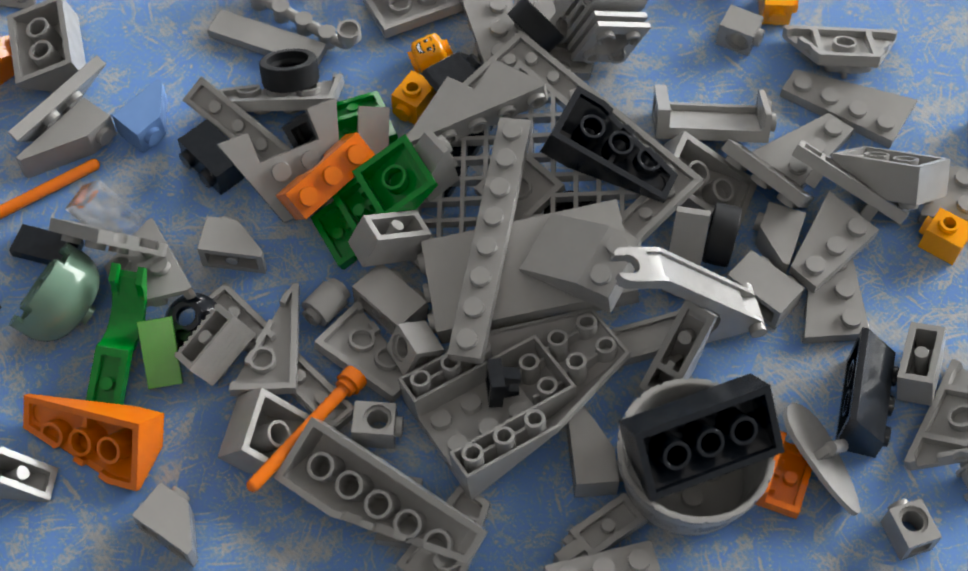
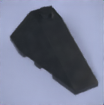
[540,86,678,203]

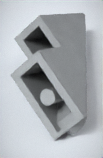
[407,59,549,148]

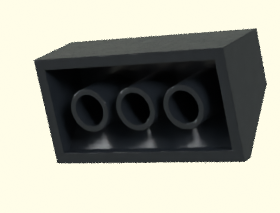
[618,373,785,502]

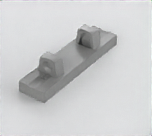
[792,139,909,225]

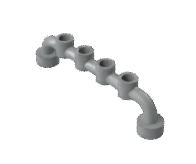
[250,0,362,49]

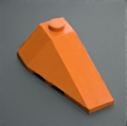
[23,394,164,491]

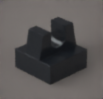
[485,358,521,408]

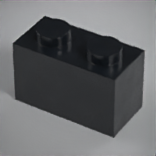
[177,119,244,195]

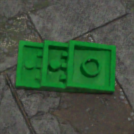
[310,134,438,270]

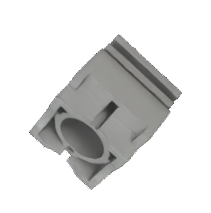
[550,0,651,64]

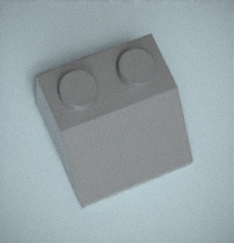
[217,387,309,478]

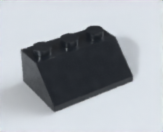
[835,327,899,458]

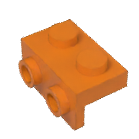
[755,431,812,519]

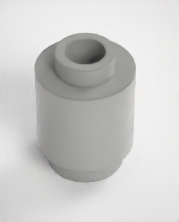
[302,278,350,327]

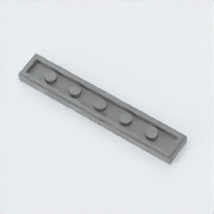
[208,282,354,430]

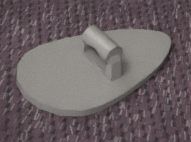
[783,403,860,516]

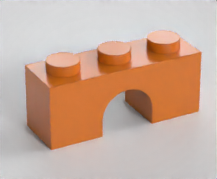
[275,132,375,220]

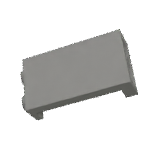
[652,84,776,143]

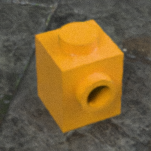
[758,0,798,25]
[391,70,436,125]
[918,207,968,265]

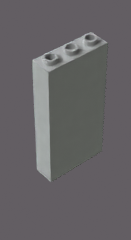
[417,199,639,344]

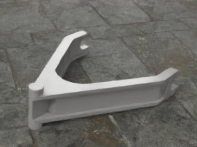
[609,247,767,367]

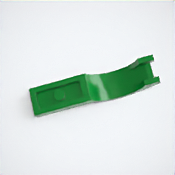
[86,262,147,405]

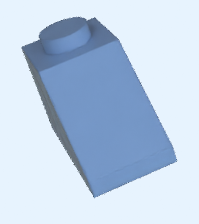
[112,79,168,153]

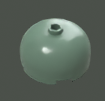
[9,242,100,342]

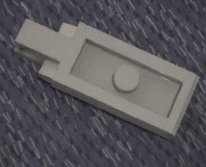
[553,492,647,563]

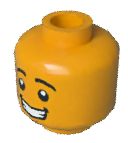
[407,33,453,73]

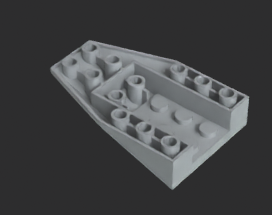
[398,307,630,501]

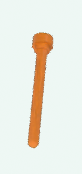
[0,159,100,220]
[246,366,367,492]

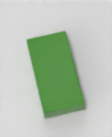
[137,316,184,389]

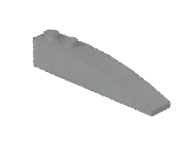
[274,417,488,564]

